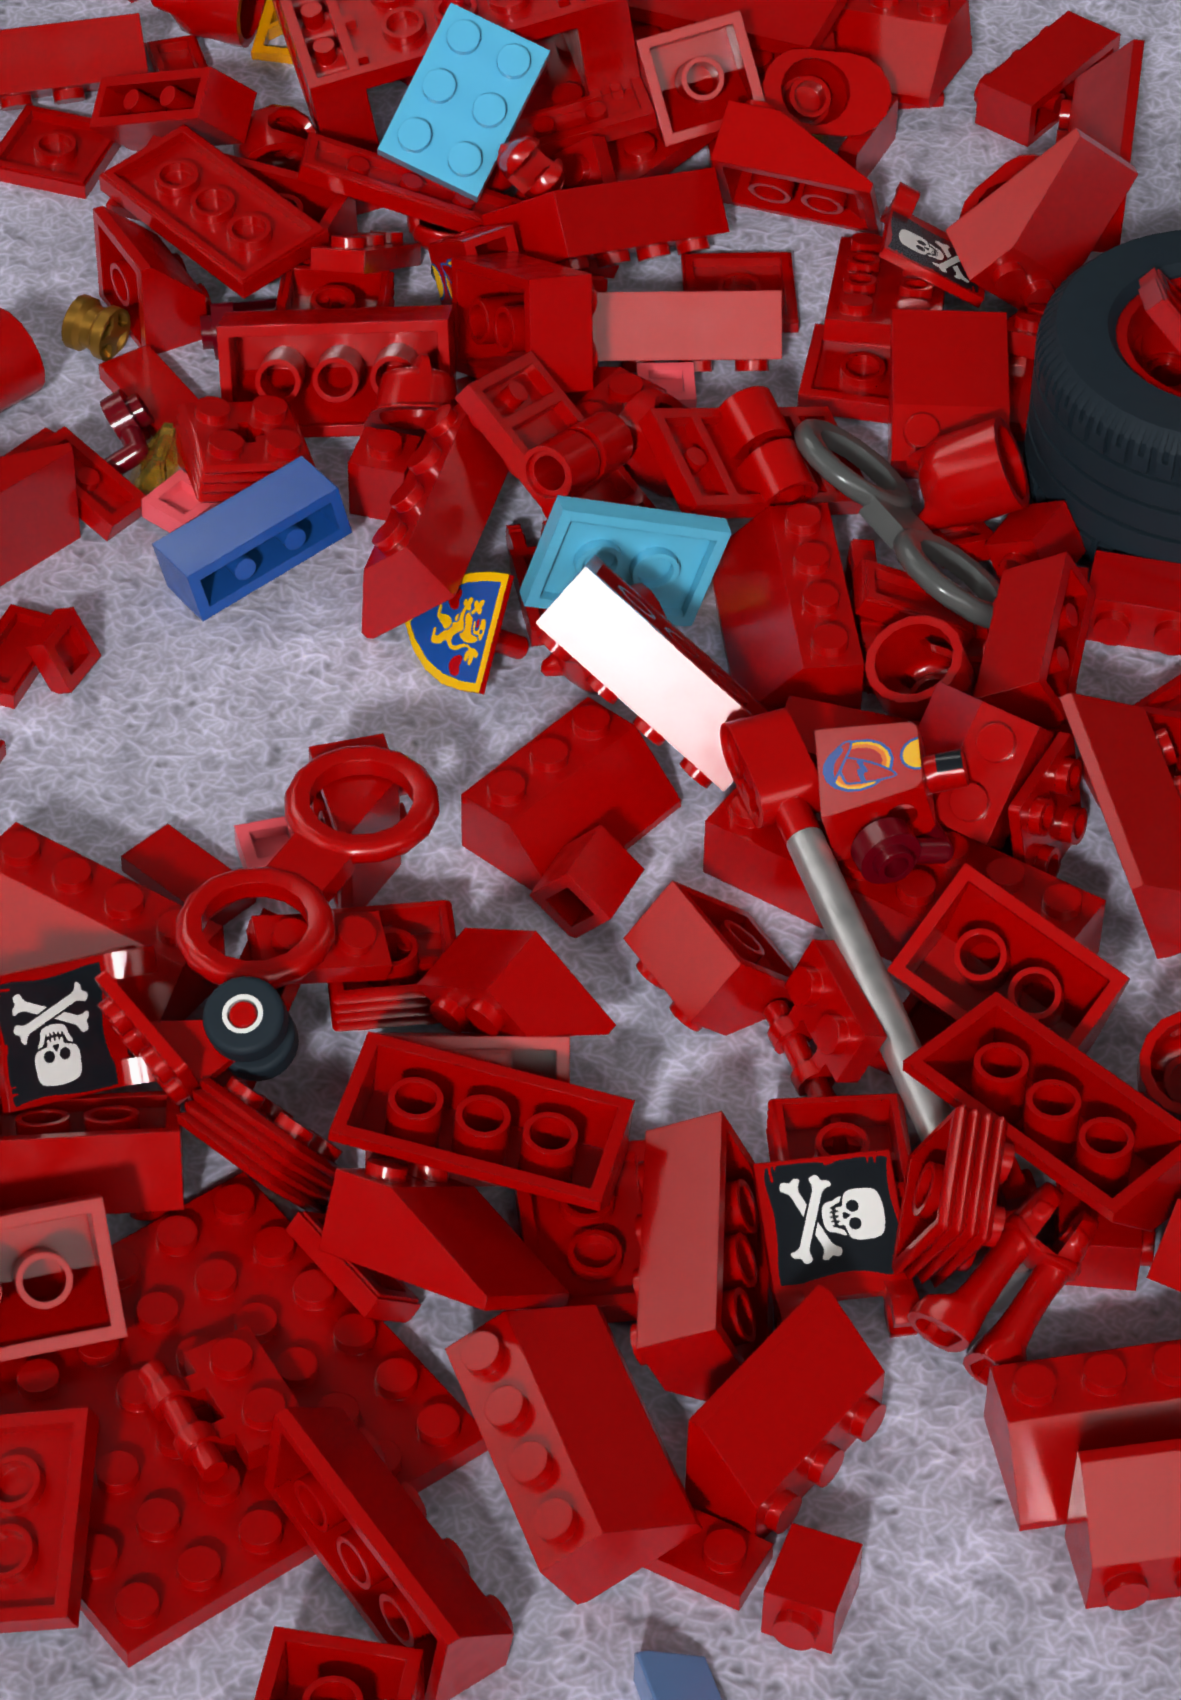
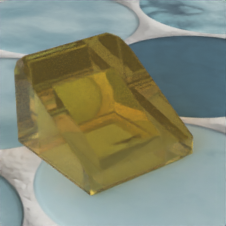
[129,422,178,495]

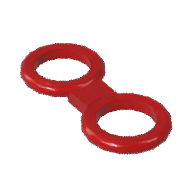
[176,745,440,989]

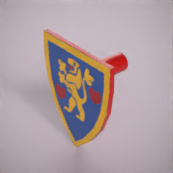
[405,572,529,695]

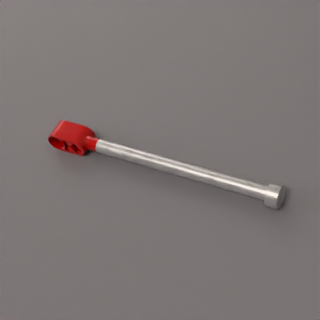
[720,708,1032,1311]

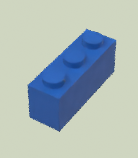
[152,456,352,621]

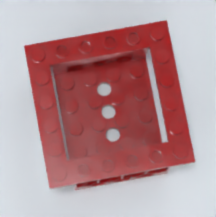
[272,0,658,215]

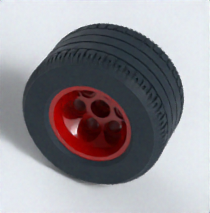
[1023,230,1181,564]

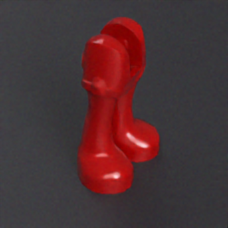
[485,135,566,200]
[907,1182,1099,1386]

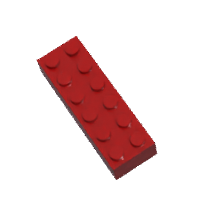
[703,766,1106,962]

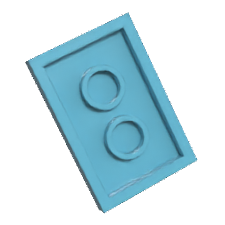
[377,3,550,202]
[519,495,732,627]

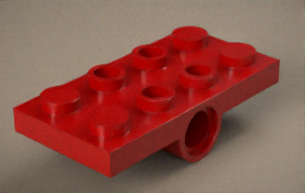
[823,232,945,346]
[455,351,657,519]
[638,386,865,518]

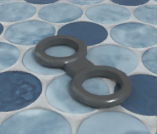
[794,418,1000,628]

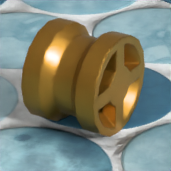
[61,294,131,361]

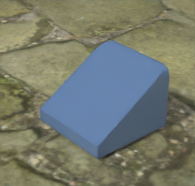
[634,1650,722,1700]

